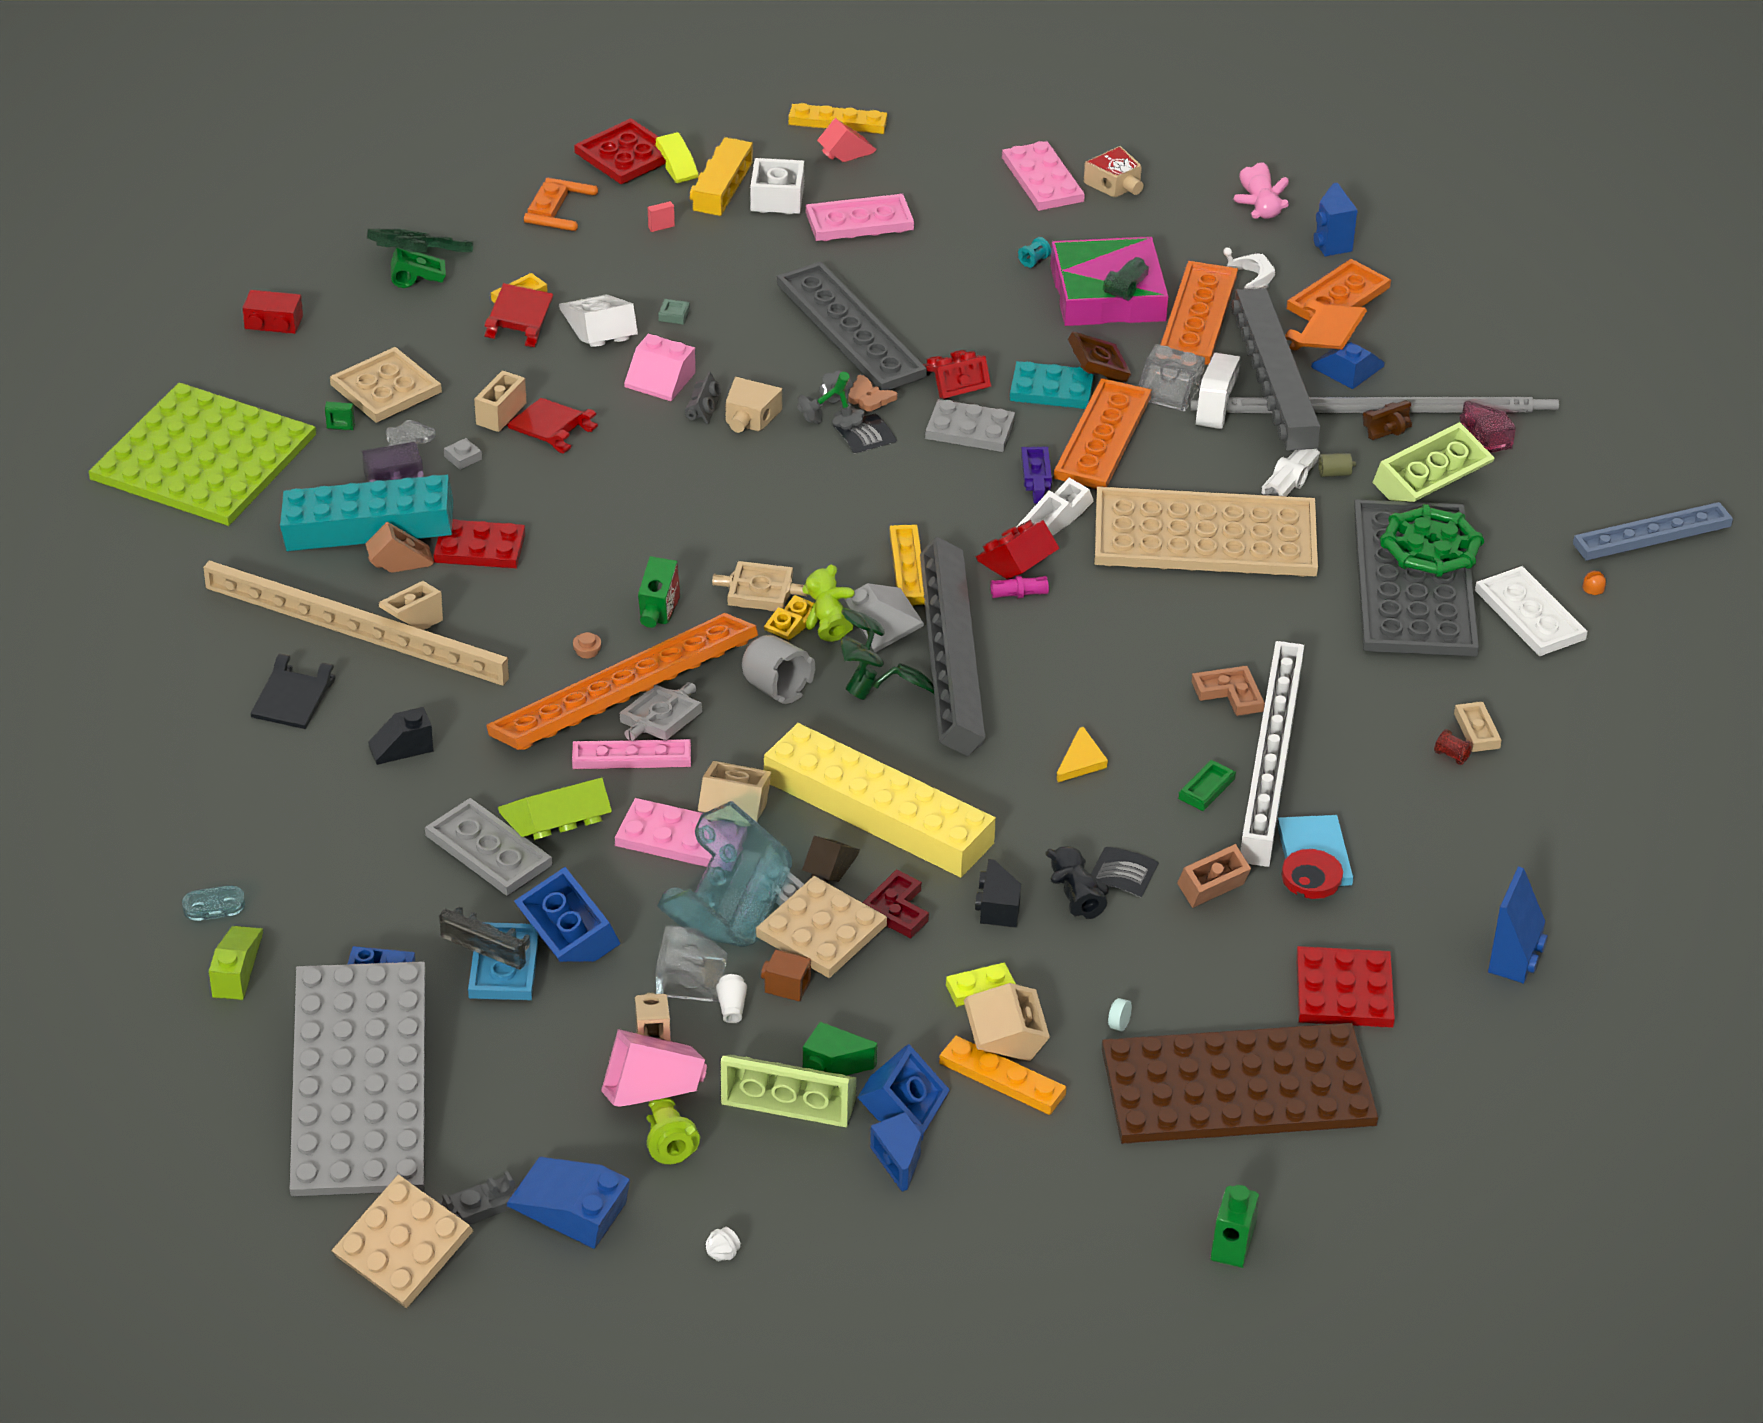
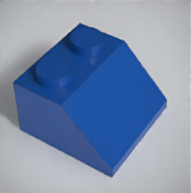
[1313,183,1358,256]

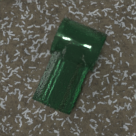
[1103,257,1149,301]

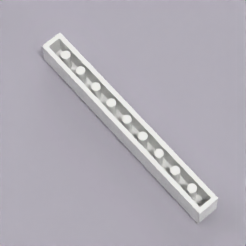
[1241,641,1304,867]

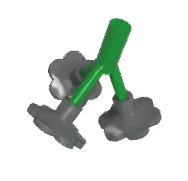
[797,370,865,429]

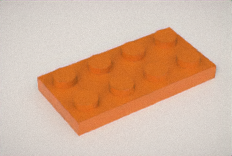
[1286,259,1391,321]

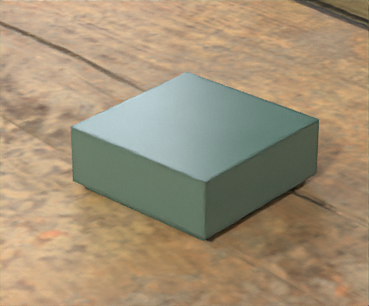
[658,299,690,325]

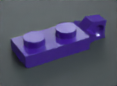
[1021,447,1052,503]

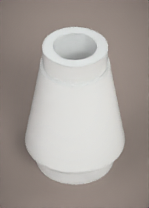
[716,974,747,1023]

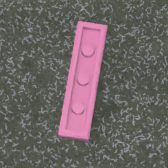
[572,739,691,769]

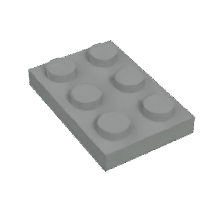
[925,399,1015,452]

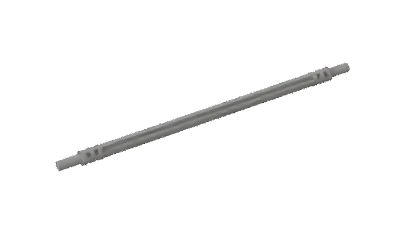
[1190,397,1559,413]

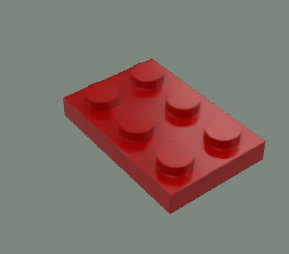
[433,519,525,569]

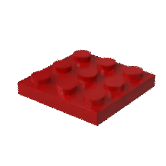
[574,118,666,184]
[1296,946,1395,1028]

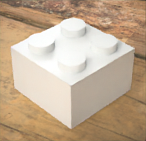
[750,158,804,214]

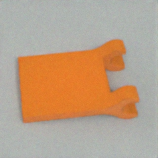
[1285,299,1367,350]

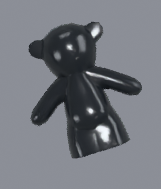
[1045,846,1109,919]

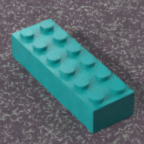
[280,475,454,551]

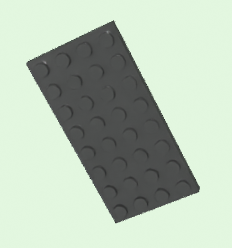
[1354,499,1479,656]

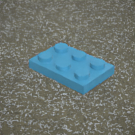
[468,922,540,1000]

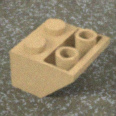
[964,983,1050,1061]

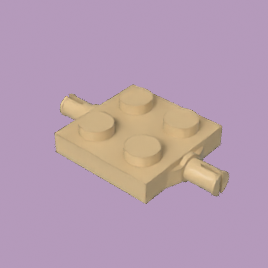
[712,561,807,611]

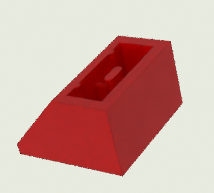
[975,520,1059,579]

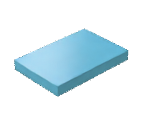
[1277,815,1353,886]

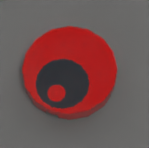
[1281,849,1343,899]

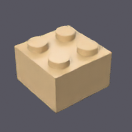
[698,761,771,824]

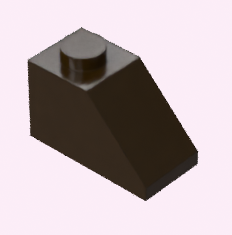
[802,835,860,883]

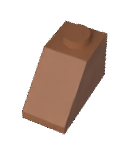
[365,522,434,573]

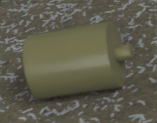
[1318,453,1356,477]

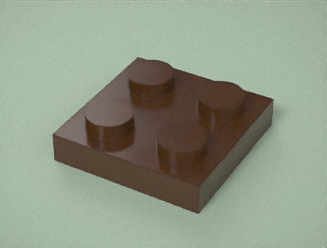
[1068,331,1131,382]

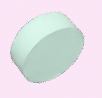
[1108,998,1132,1031]

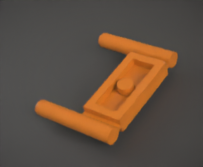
[524,178,598,231]

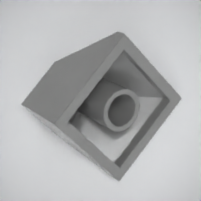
[844,583,924,653]

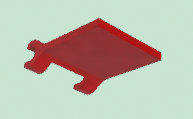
[484,283,553,348]
[507,398,598,453]

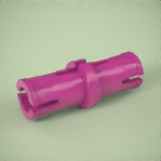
[990,576,1049,599]

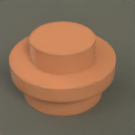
[573,632,602,658]

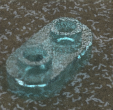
[182,886,245,921]

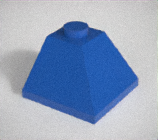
[1311,342,1385,389]
[857,1044,950,1134]

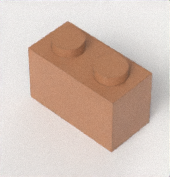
[1177,844,1251,908]

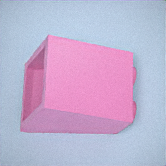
[601,1029,707,1107]

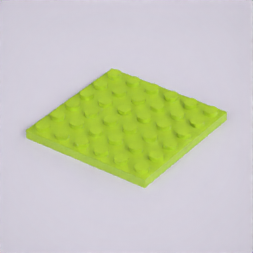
[89,382,316,526]

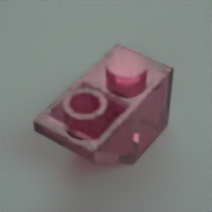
[1460,401,1516,453]

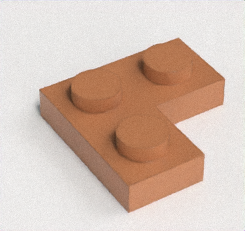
[1192,666,1265,716]

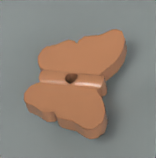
[848,374,898,411]

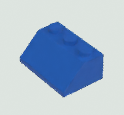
[514,867,621,962]

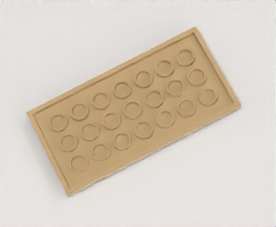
[1094,487,1318,577]

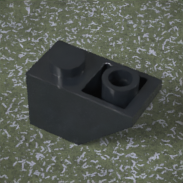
[975,859,1021,928]

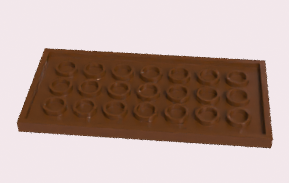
[1102,1023,1378,1144]

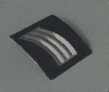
[833,414,897,454]
[1091,847,1159,897]

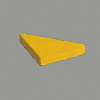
[1056,727,1108,782]

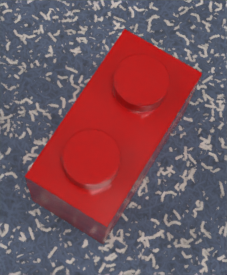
[243,290,303,334]

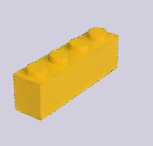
[690,137,753,216]

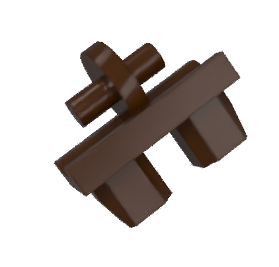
[1363,400,1412,440]

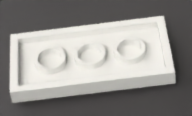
[1475,566,1587,656]

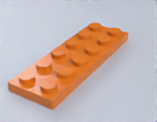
[1159,261,1238,365]
[1054,378,1152,489]

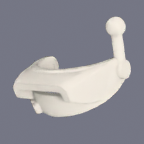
[1223,247,1275,289]

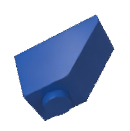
[870,1112,923,1192]

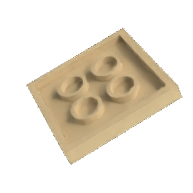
[330,347,442,423]
[756,876,887,978]
[331,1174,473,1309]

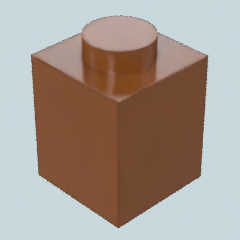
[761,949,811,1002]

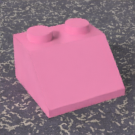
[624,334,695,401]

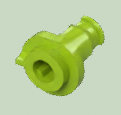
[646,1097,700,1164]

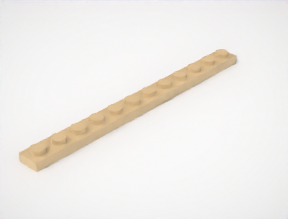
[203,560,509,686]

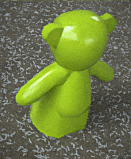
[802,564,855,642]

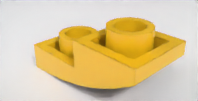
[764,595,814,640]

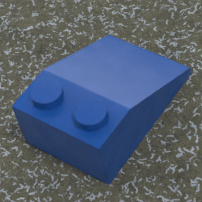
[1488,867,1548,983]
[507,1157,630,1249]

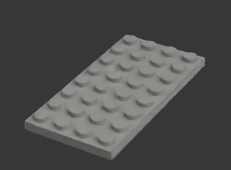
[290,962,425,1196]

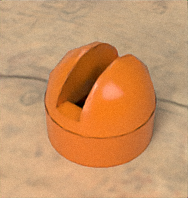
[1583,570,1606,595]

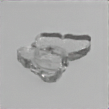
[386,420,436,454]

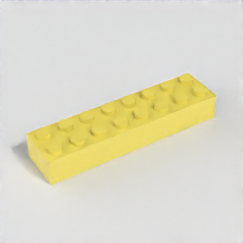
[764,723,996,878]

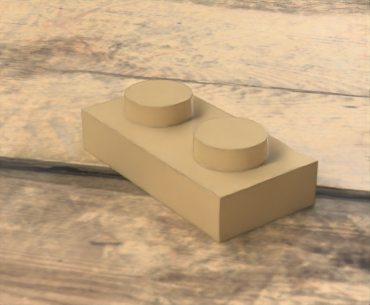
[1454,701,1502,752]

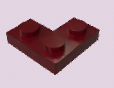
[862,869,929,939]

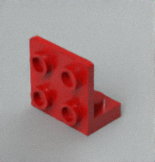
[923,350,991,399]

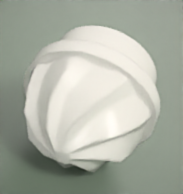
[706,1227,741,1262]

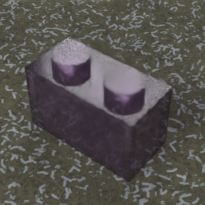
[362,442,423,482]

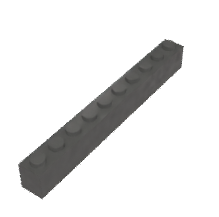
[1231,288,1320,451]
[920,536,985,756]

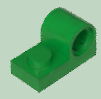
[390,246,446,288]

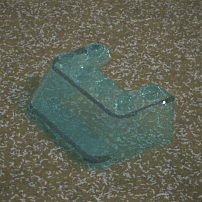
[657,801,792,947]

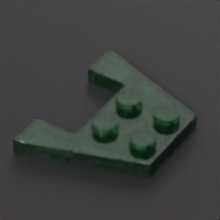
[367,229,473,252]

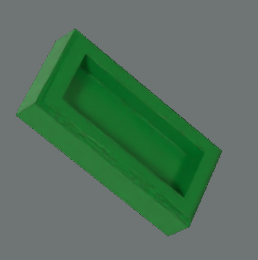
[1178,760,1236,811]

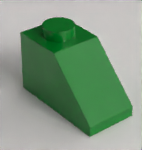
[803,1022,877,1076]

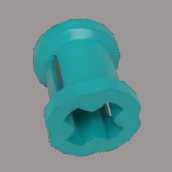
[1018,237,1051,268]

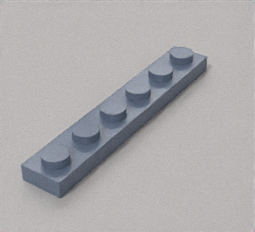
[1573,502,1733,560]

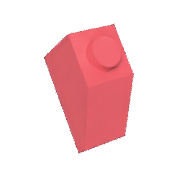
[817,118,877,162]

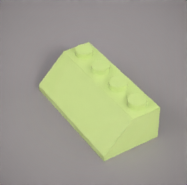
[1372,422,1495,502]
[721,1055,856,1127]

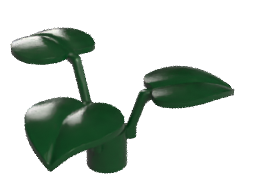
[841,607,935,700]

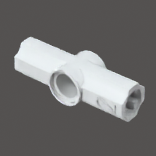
[1262,449,1320,497]

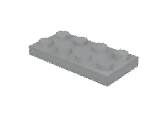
[425,798,552,896]

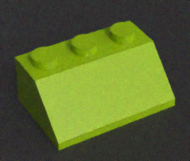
[498,777,612,840]

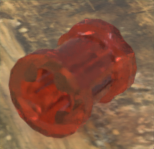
[1434,729,1473,765]

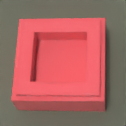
[648,201,675,232]

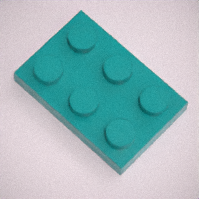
[1010,361,1094,409]

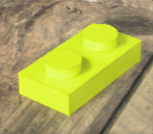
[946,962,1016,1007]

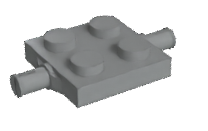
[619,682,702,741]

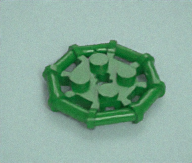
[1380,504,1484,577]

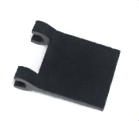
[250,653,335,729]

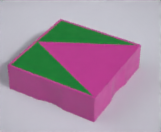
[1050,237,1168,326]

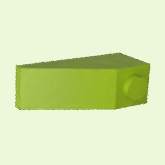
[209,926,263,1000]

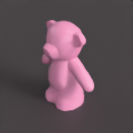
[1234,163,1289,219]

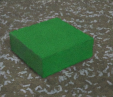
[325,402,355,430]

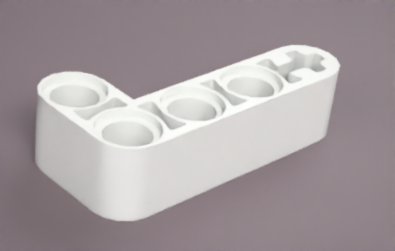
[1196,352,1241,429]

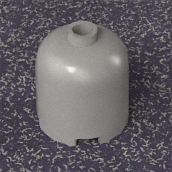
[742,635,815,704]

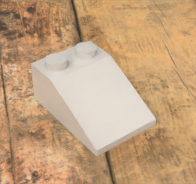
[559,295,638,347]

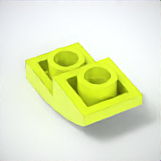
[656,132,699,183]

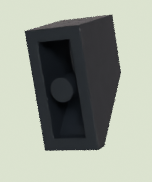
[368,707,434,765]

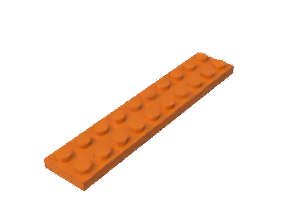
[486,613,758,750]

